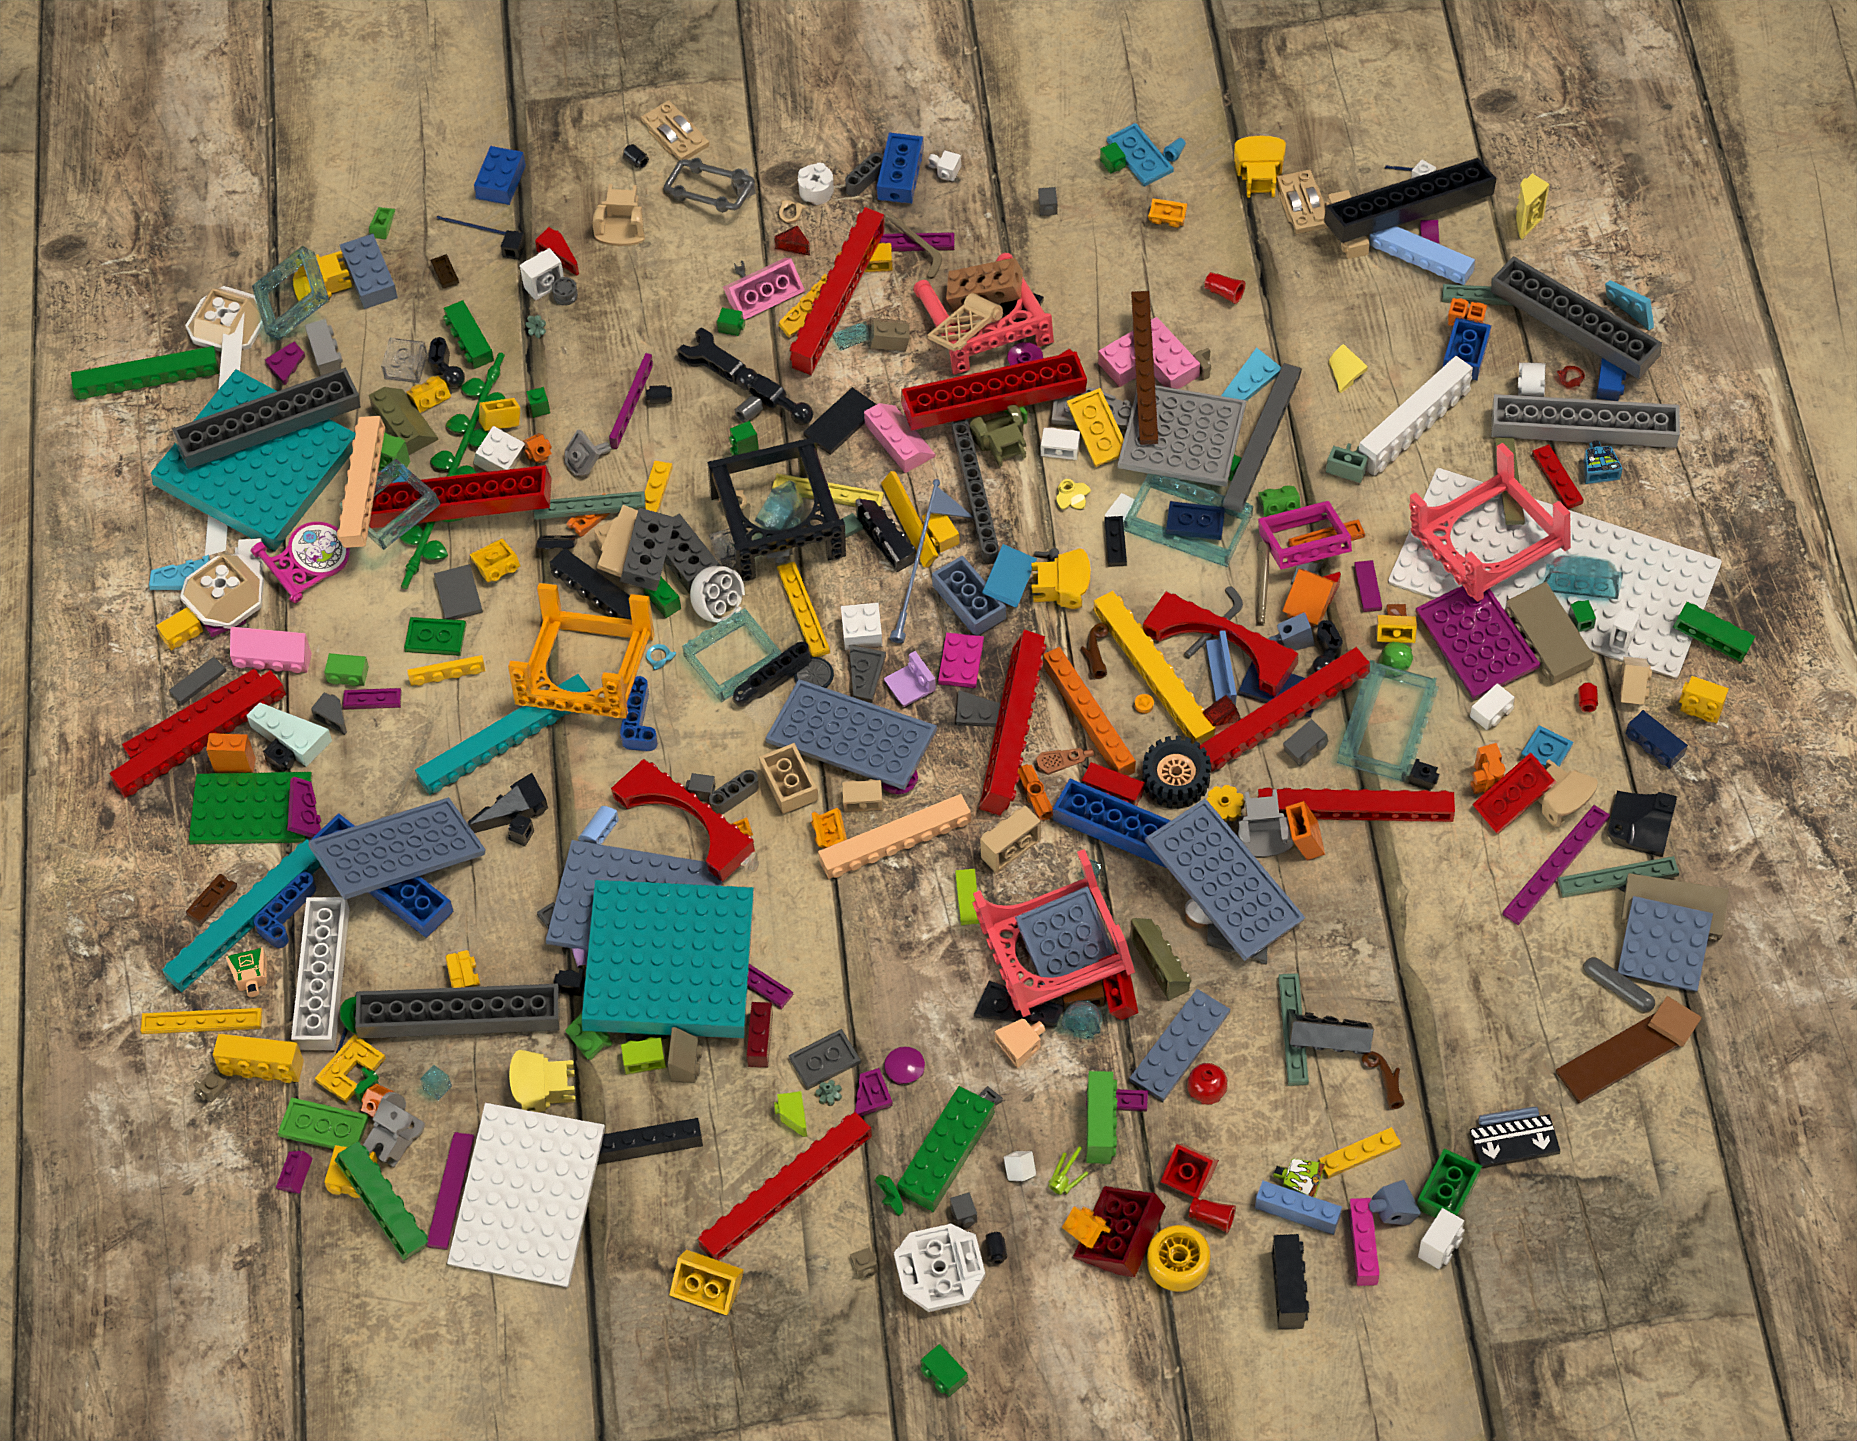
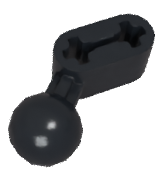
[428,337,465,388]
[1312,620,1343,673]

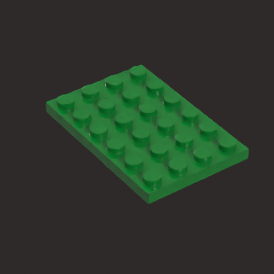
[189,772,313,845]

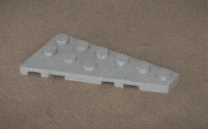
[1052,387,1133,430]

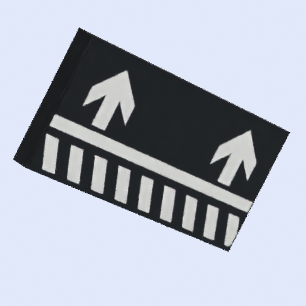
[1469,1114,1561,1168]

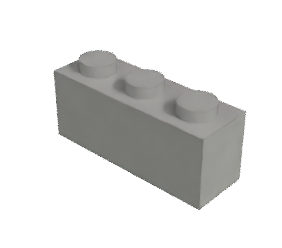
[305,319,343,376]

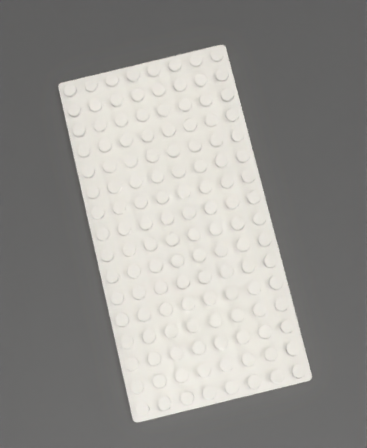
[1388,468,1722,679]

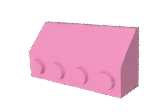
[723,258,805,319]
[864,403,936,473]
[230,627,312,673]

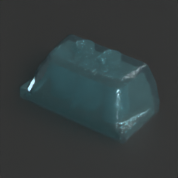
[755,480,805,530]
[1543,555,1623,599]

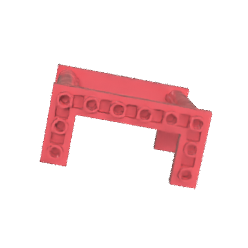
[1409,443,1571,602]
[972,849,1135,1017]

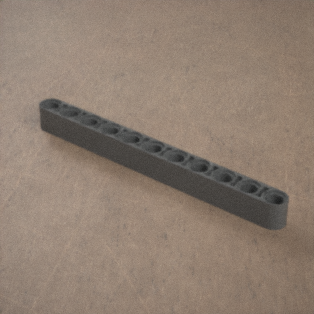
[1223,363,1302,513]
[949,419,999,564]

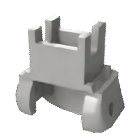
[1238,789,1294,857]
[363,1092,425,1167]

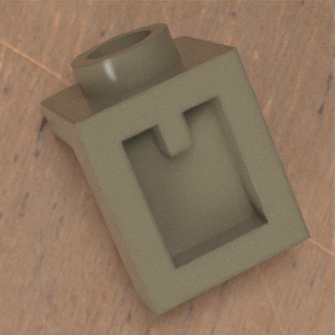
[1193,348,1211,381]
[193,1071,228,1103]
[850,1247,878,1279]

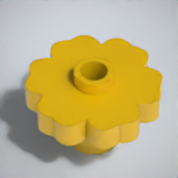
[1206,785,1245,822]

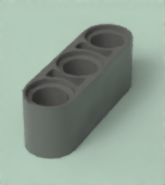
[845,152,884,197]
[709,770,759,815]

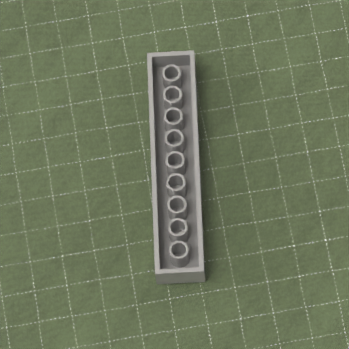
[1491,394,1680,448]

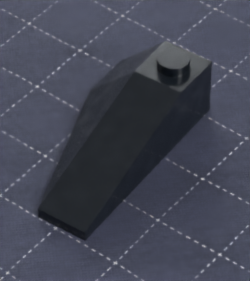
[468,773,548,833]

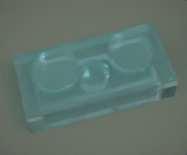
[833,321,870,351]

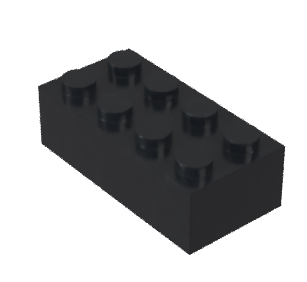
[1271,1234,1309,1330]

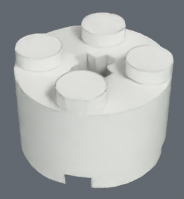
[798,163,834,205]
[1518,363,1545,397]

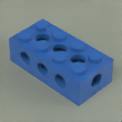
[877,132,924,204]

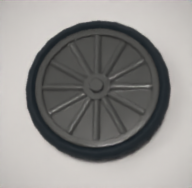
[794,657,834,688]

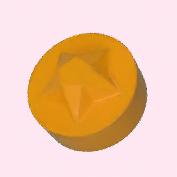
[1135,694,1154,714]

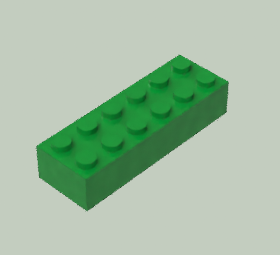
[897,1086,995,1212]

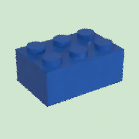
[474,146,526,205]
[1443,318,1492,381]

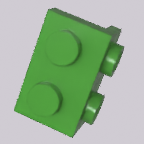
[1258,485,1301,517]
[565,1014,613,1060]

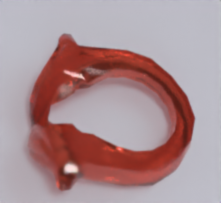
[1557,365,1585,388]

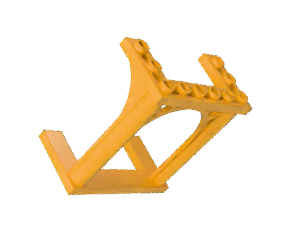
[508,583,655,719]

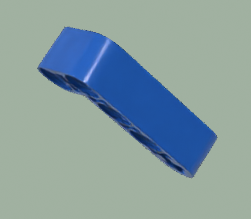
[620,676,658,751]
[254,872,316,948]

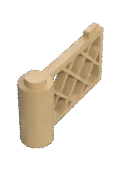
[928,293,1003,352]

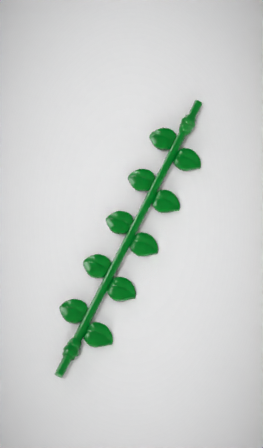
[399,352,506,589]

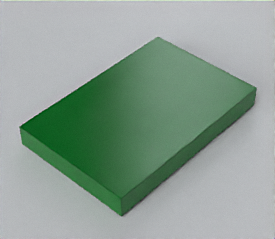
[404,617,467,656]

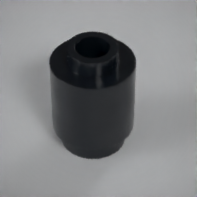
[623,144,649,169]
[646,385,672,404]
[984,1232,1008,1265]

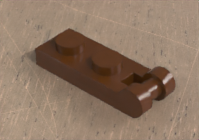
[186,874,237,925]

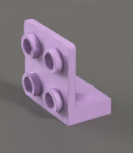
[884,651,936,707]

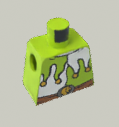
[1273,1159,1325,1198]

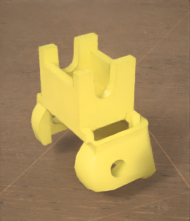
[509,1050,575,1113]

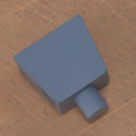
[1268,612,1315,651]
[1369,1180,1421,1225]

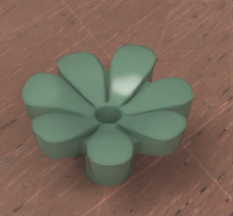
[526,315,546,338]
[816,1080,842,1105]

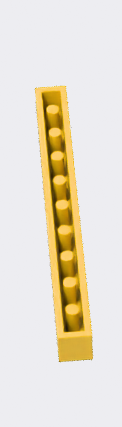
[1093,591,1216,745]

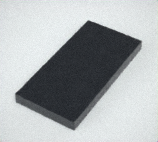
[803,387,877,455]

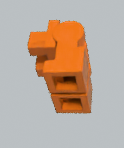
[1448,298,1487,326]
[1470,743,1505,794]

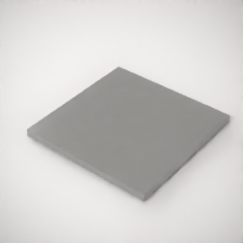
[1117,385,1247,487]

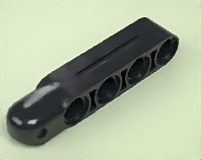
[733,641,812,707]

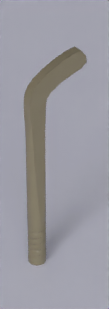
[884,211,942,278]
[1257,542,1270,624]

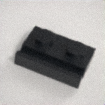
[537,535,577,549]

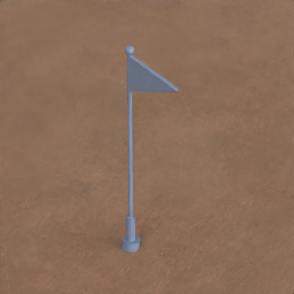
[890,479,973,643]

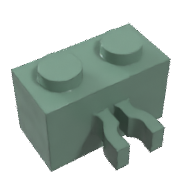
[1326,443,1369,483]

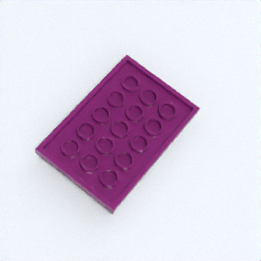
[1415,586,1541,700]

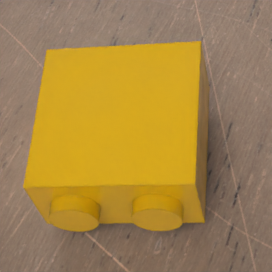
[1679,676,1729,724]
[324,1145,378,1198]

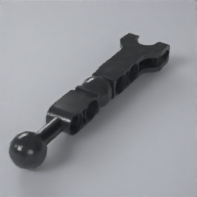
[676,328,814,425]

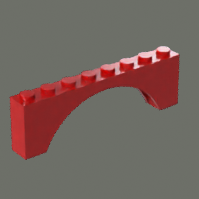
[1143,591,1299,697]
[611,759,755,882]

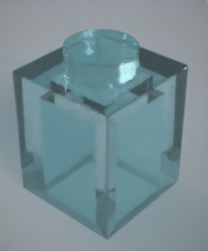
[420,1065,452,1101]

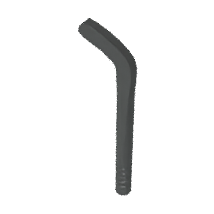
[1184,586,1243,658]

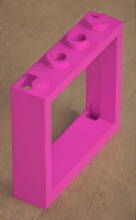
[1258,501,1352,570]

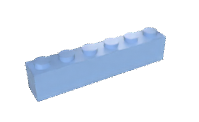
[1369,226,1475,285]

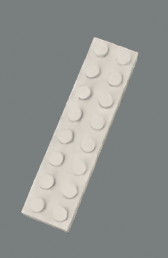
[1359,356,1473,476]
[291,897,350,1050]

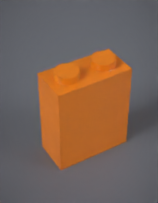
[1283,569,1337,627]
[206,733,256,773]
[1286,801,1326,860]

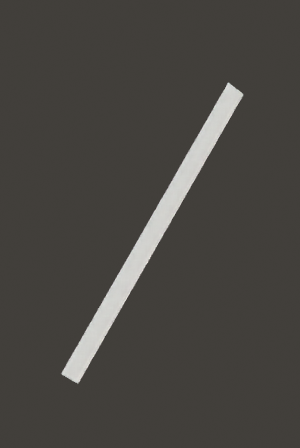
[205,313,244,556]

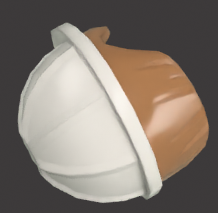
[1185,898,1213,929]

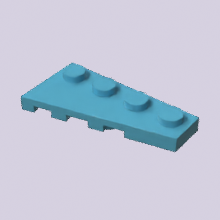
[1221,347,1282,401]

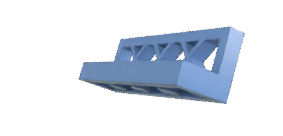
[1206,631,1237,709]

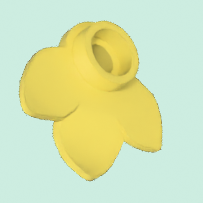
[1057,479,1091,510]

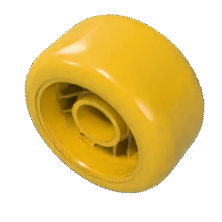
[1147,1225,1211,1292]

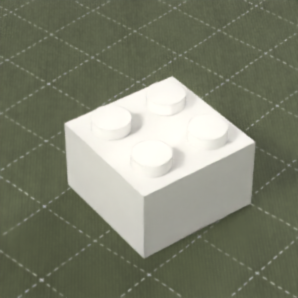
[520,248,564,301]
[473,426,525,472]
[841,603,883,650]
[1418,1208,1465,1270]

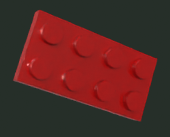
[1472,752,1557,834]

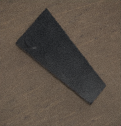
[974,981,1064,1027]

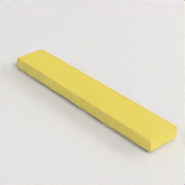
[772,473,884,507]

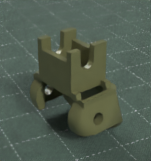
[969,405,1026,467]

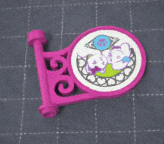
[250,521,350,603]

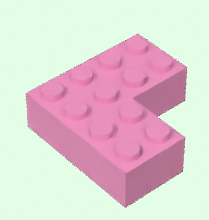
[1098,317,1200,389]

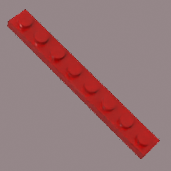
[122,668,260,759]

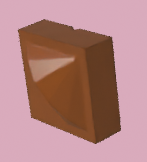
[1386,604,1407,616]

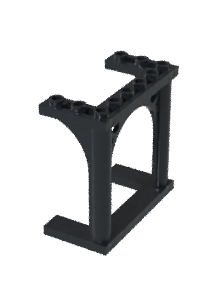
[707,437,846,581]

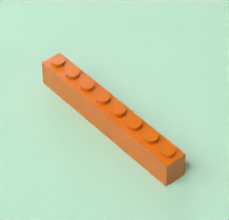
[1043,646,1136,776]

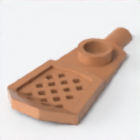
[1036,748,1094,775]

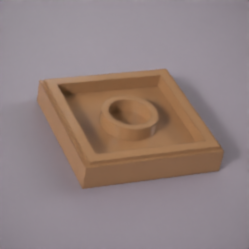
[1648,996,1702,1047]

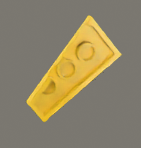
[779,273,828,338]

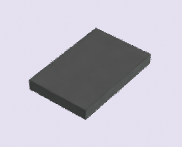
[434,564,483,620]
[788,1029,861,1090]

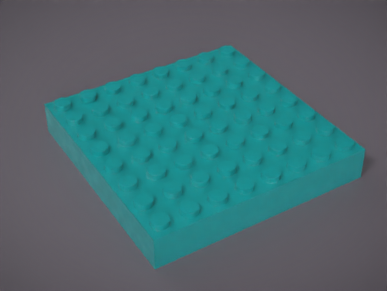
[150,369,356,551]
[582,880,754,1038]

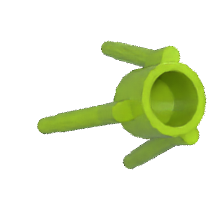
[1048,1146,1088,1195]

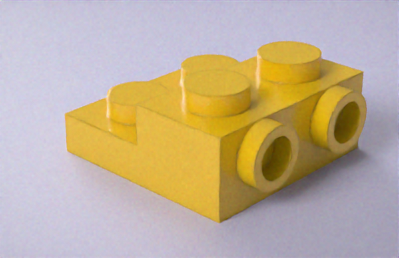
[469,538,521,582]

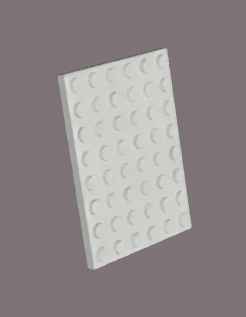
[447,1103,605,1288]

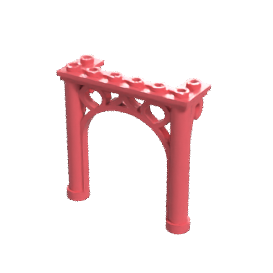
[913,253,1054,375]

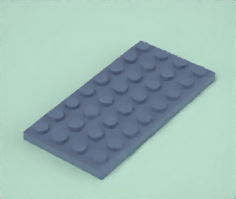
[765,679,937,790]
[308,797,486,900]
[1145,798,1305,961]

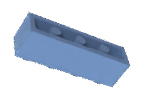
[1255,1181,1342,1235]

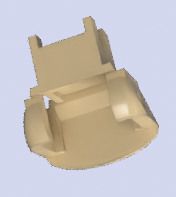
[592,184,645,246]
[1537,759,1598,827]

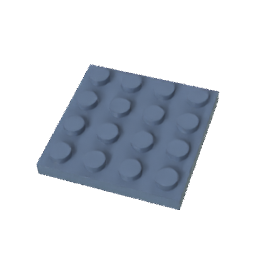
[1015,886,1114,985]
[1618,896,1713,992]

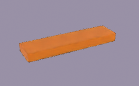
[1288,519,1365,547]

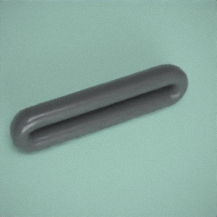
[1584,957,1655,1012]

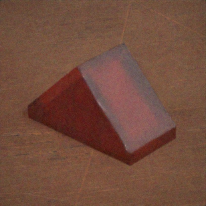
[774,225,810,256]
[1202,695,1241,727]

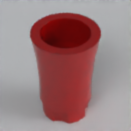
[1204,272,1246,304]
[1189,1198,1236,1233]

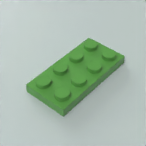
[278,1097,369,1149]

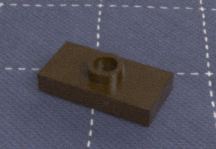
[430,254,459,289]

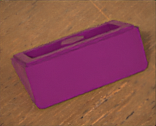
[276,1151,313,1193]

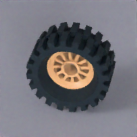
[1142,736,1211,809]

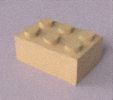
[759,743,818,814]
[980,805,1041,873]

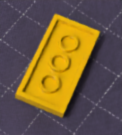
[1067,388,1124,467]

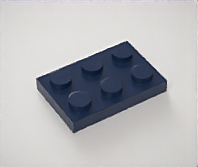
[1166,501,1225,540]

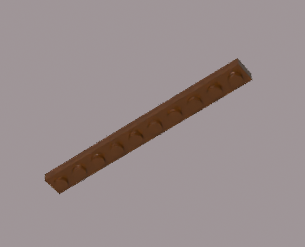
[1131,291,1158,445]

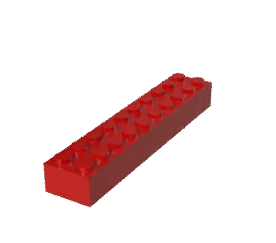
[789,207,884,376]
[901,351,1087,431]
[369,465,552,528]
[978,630,1046,816]

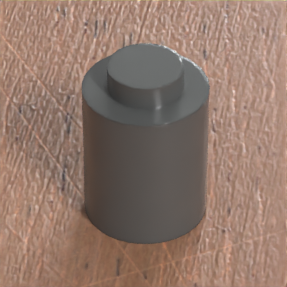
[734,396,763,423]

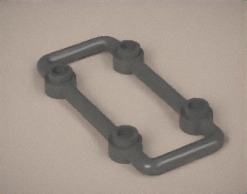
[664,158,755,213]

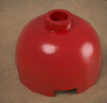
[1187,1063,1228,1105]

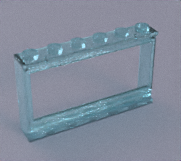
[1124,473,1253,567]
[1337,660,1439,782]

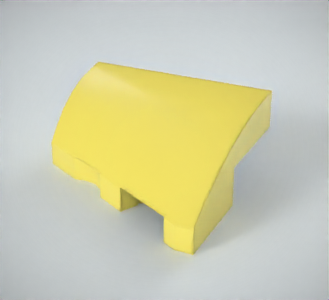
[1329,344,1368,393]

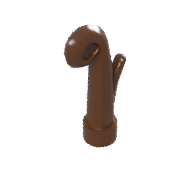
[1081,623,1109,679]
[1362,1051,1405,1109]

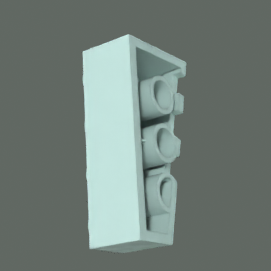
[246,703,332,767]

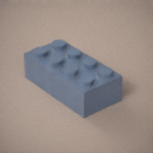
[340,234,398,309]
[932,555,1006,636]

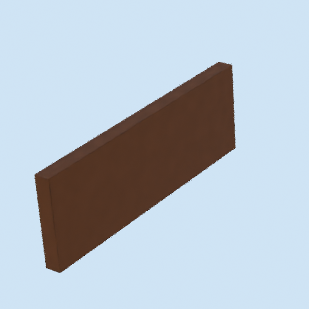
[1555,1013,1679,1104]

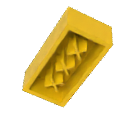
[213,1034,304,1083]

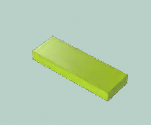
[955,869,980,925]

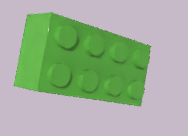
[1086,1071,1117,1164]

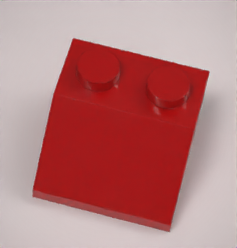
[1161,1143,1219,1199]

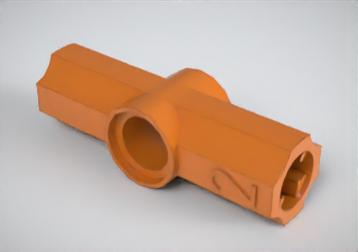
[1017,764,1053,821]

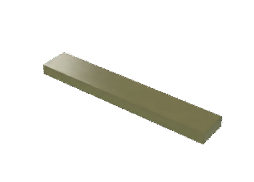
[1495,437,1525,525]

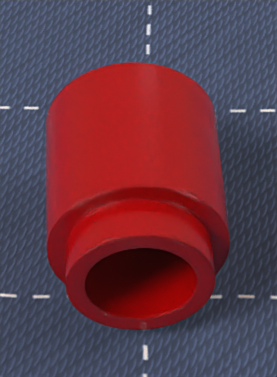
[1578,682,1598,712]

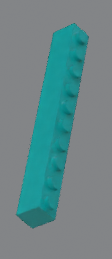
[415,674,590,796]
[162,839,321,992]

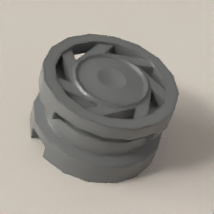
[552,277,578,305]

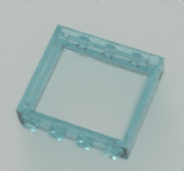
[252,246,329,341]
[339,459,441,550]
[682,608,782,703]

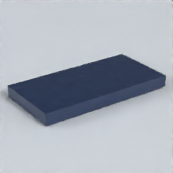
[1239,661,1315,718]

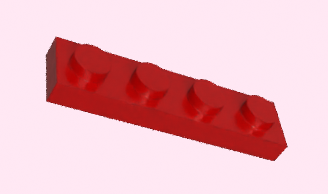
[1532,444,1584,509]

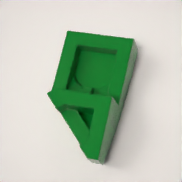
[874,1174,904,1216]

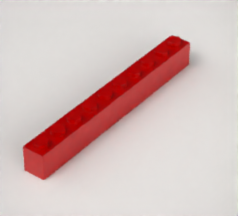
[1200,646,1370,771]
[109,670,286,798]
[1257,787,1455,822]
[698,1112,872,1261]

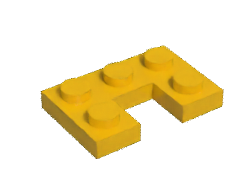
[315,1034,386,1103]

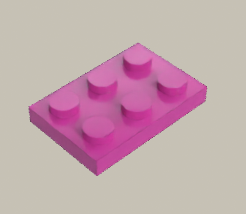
[938,632,984,688]

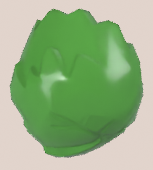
[1379,642,1413,675]

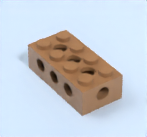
[946,258,1023,312]

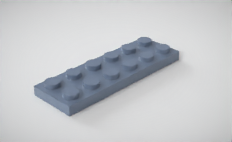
[1129,989,1231,1102]

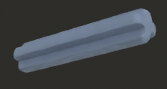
[1478,1106,1539,1127]

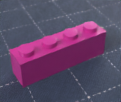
[1348,1198,1380,1286]

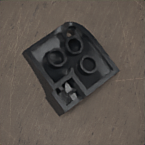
[1607,790,1677,857]

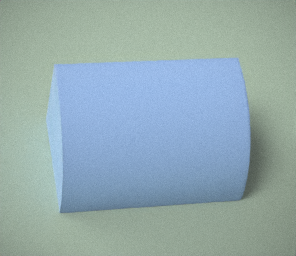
[578,806,619,845]

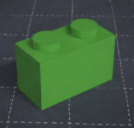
[324,653,369,686]

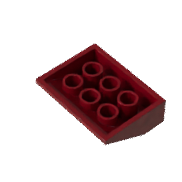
[1073,1186,1166,1278]

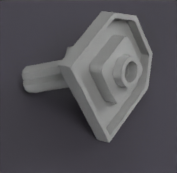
[565,430,611,476]

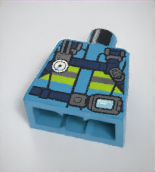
[1583,440,1622,484]

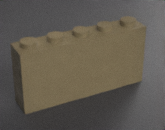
[1504,582,1595,685]
[1620,873,1729,941]

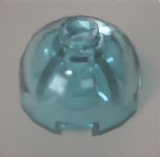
[1061,1000,1103,1039]

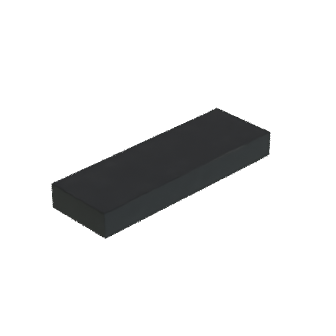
[1104,516,1127,567]

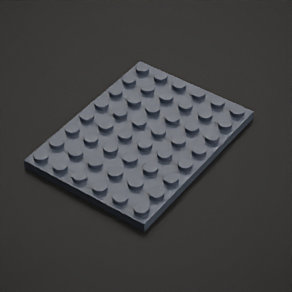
[546,840,722,951]

